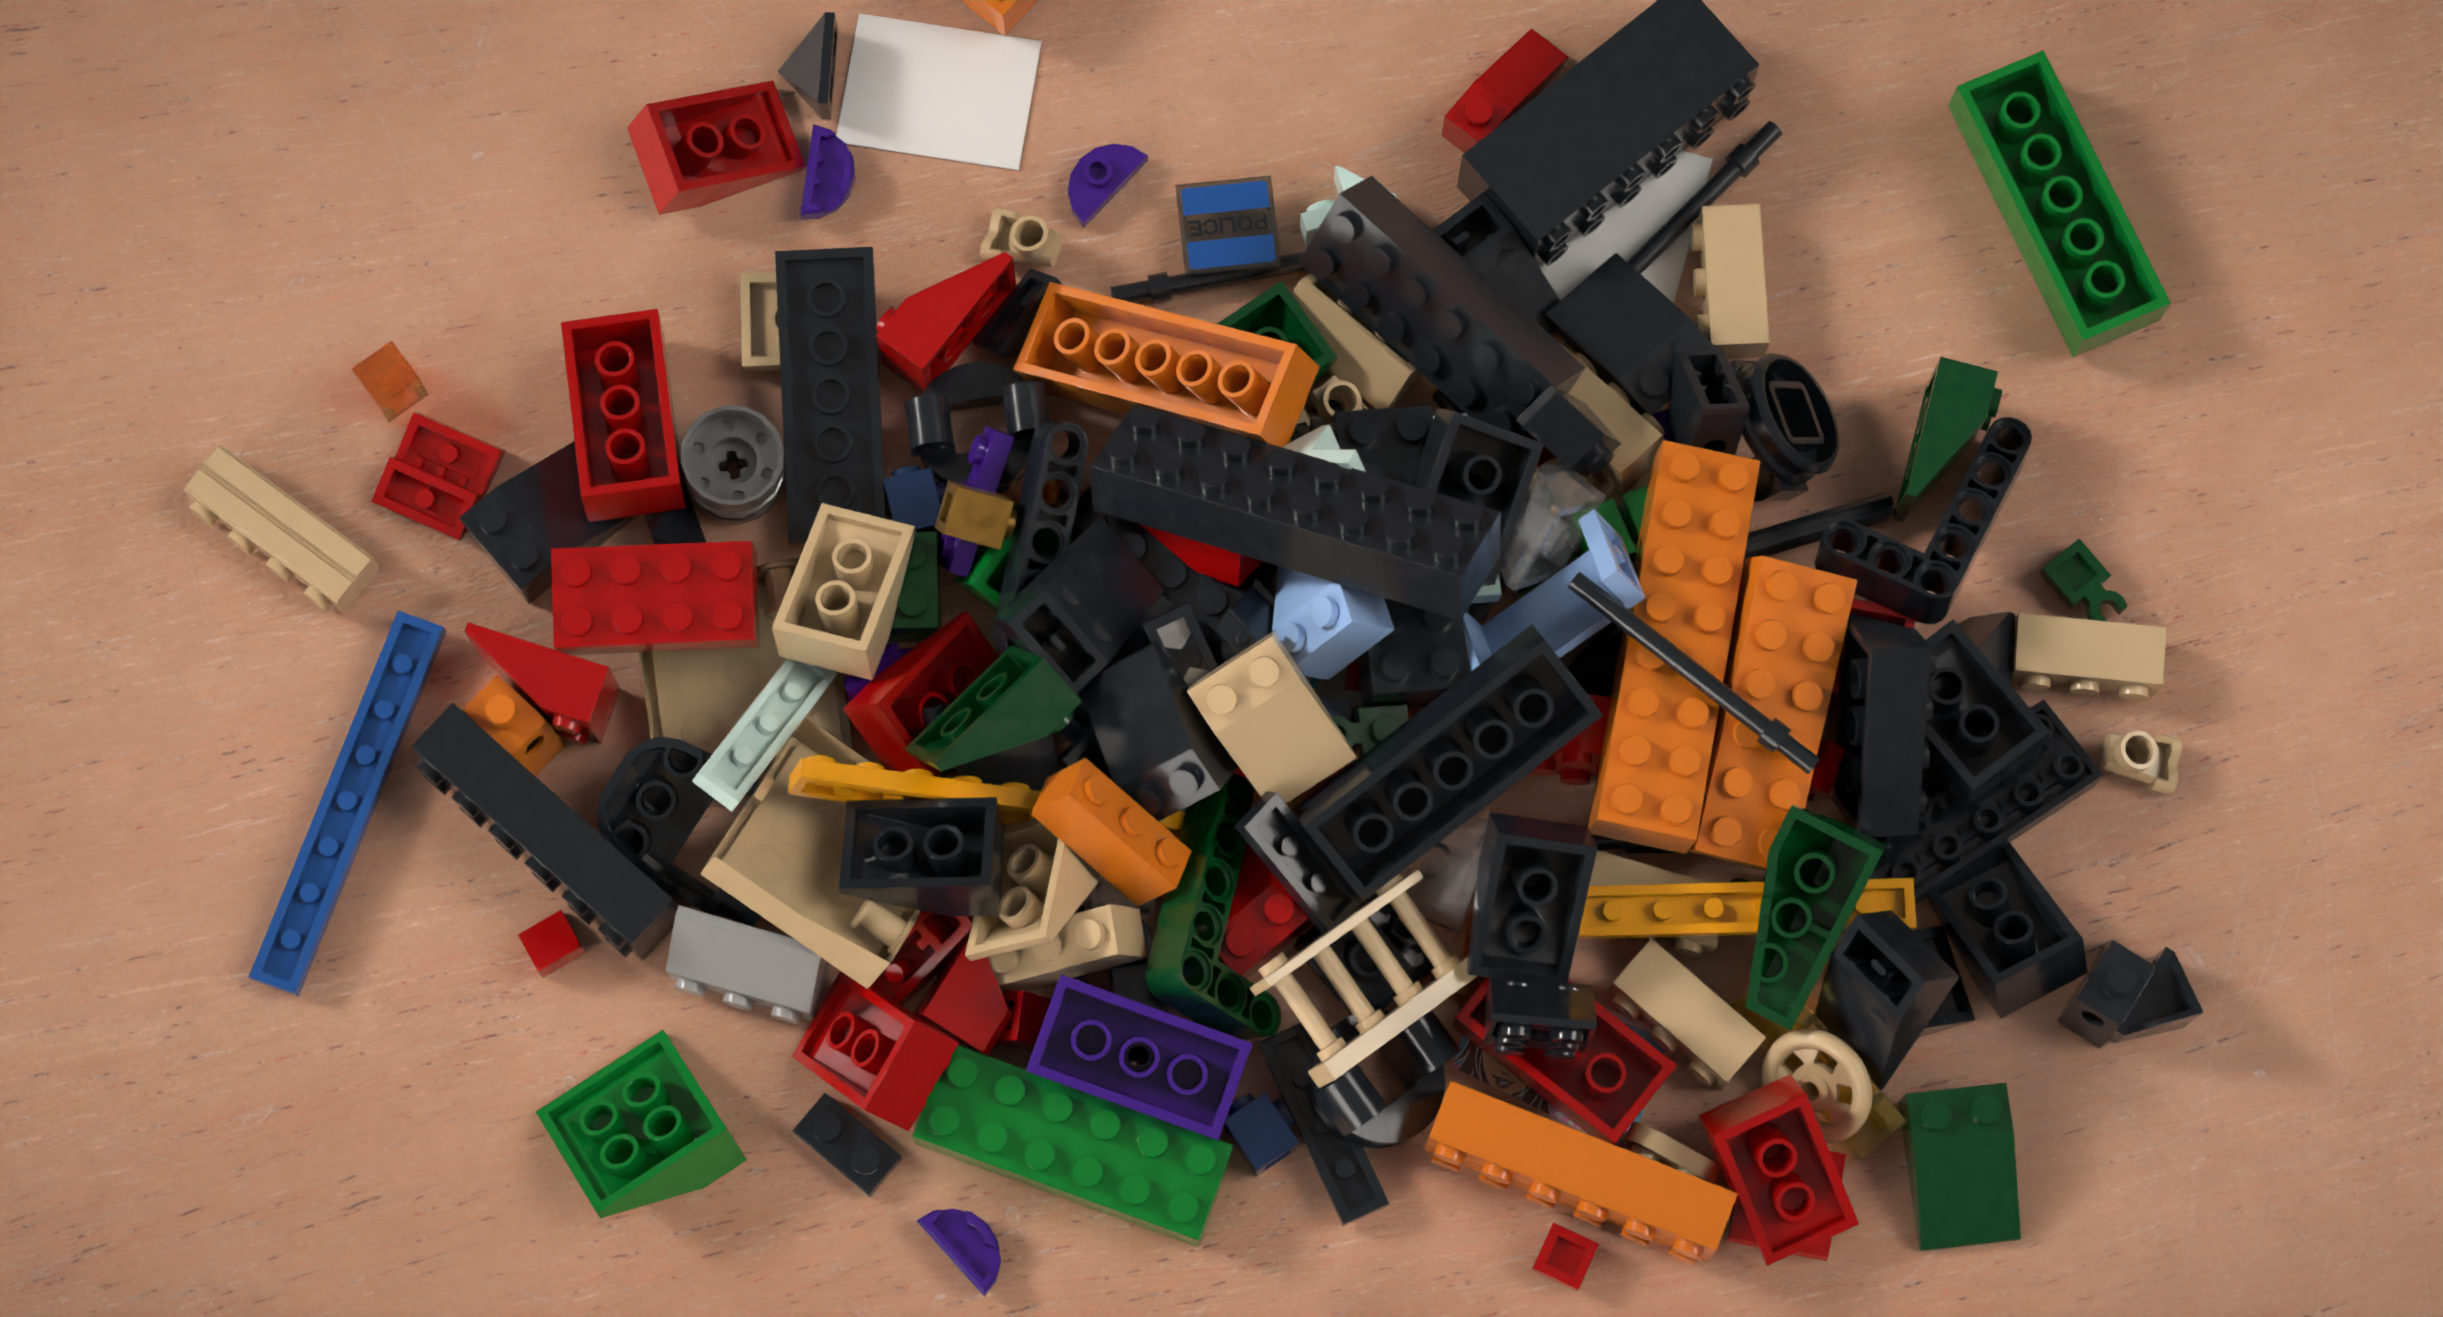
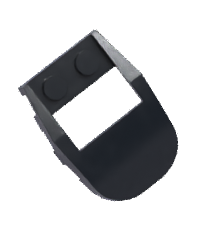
[597,737,760,927]

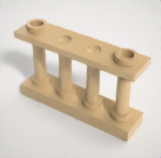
[1250,869,1477,1088]

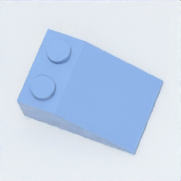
[1272,566,1395,680]

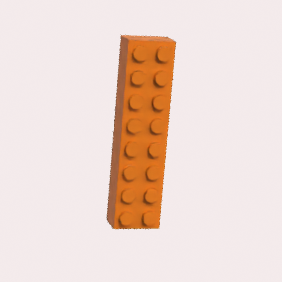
[1588,440,1760,854]

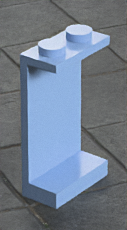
[1462,509,1646,672]

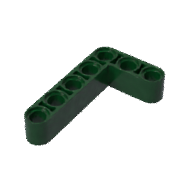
[1145,773,1281,1041]

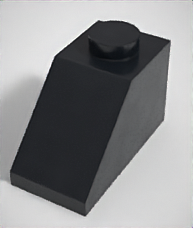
[1516,385,1622,478]

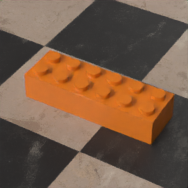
[1013,282,1320,447]
[1687,556,1857,871]
[1424,1081,1738,1265]

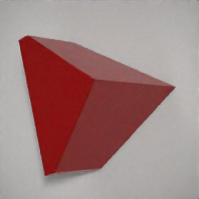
[914,938,1013,1056]

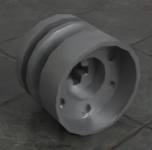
[681,405,784,524]

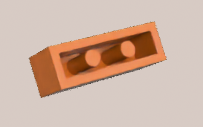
[1031,758,1192,907]

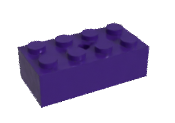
[1026,974,1253,1140]

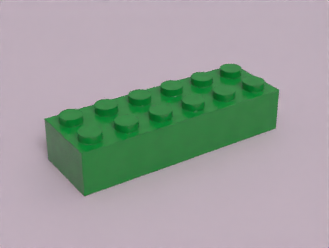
[1948,50,2171,357]
[912,1045,1233,1247]

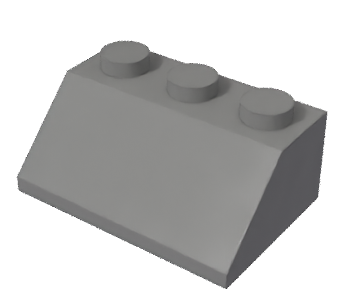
[666,905,831,1025]

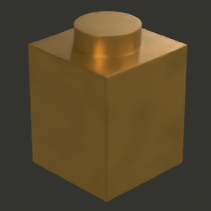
[935,480,1017,549]

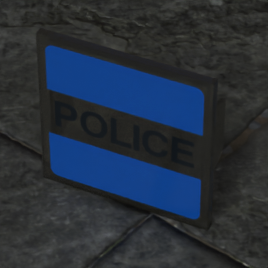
[1175,175,1281,276]

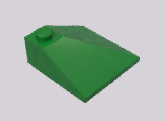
[536,1030,747,1219]

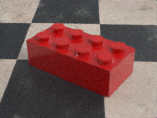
[561,309,686,522]
[551,541,760,655]
[1452,977,1677,1145]

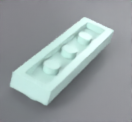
[692,659,837,812]

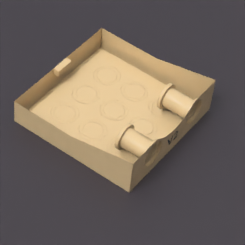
[639,557,855,770]
[700,717,920,989]

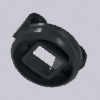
[1730,353,1839,501]
[904,362,1050,493]
[1308,1009,1461,1148]

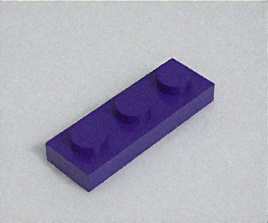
[938,426,1014,577]

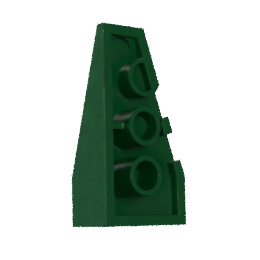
[1746,804,1886,1031]

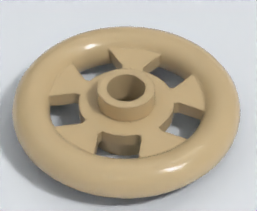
[1761,1028,1873,1143]

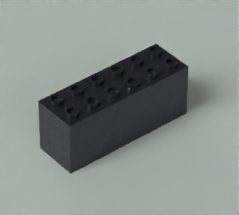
[1457,0,1759,266]

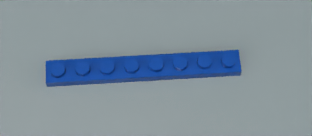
[249,611,446,997]

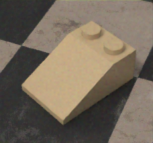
[772,503,916,680]
[1187,630,1357,803]
[965,818,1100,961]

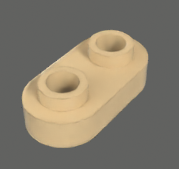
[1624,1122,1722,1184]

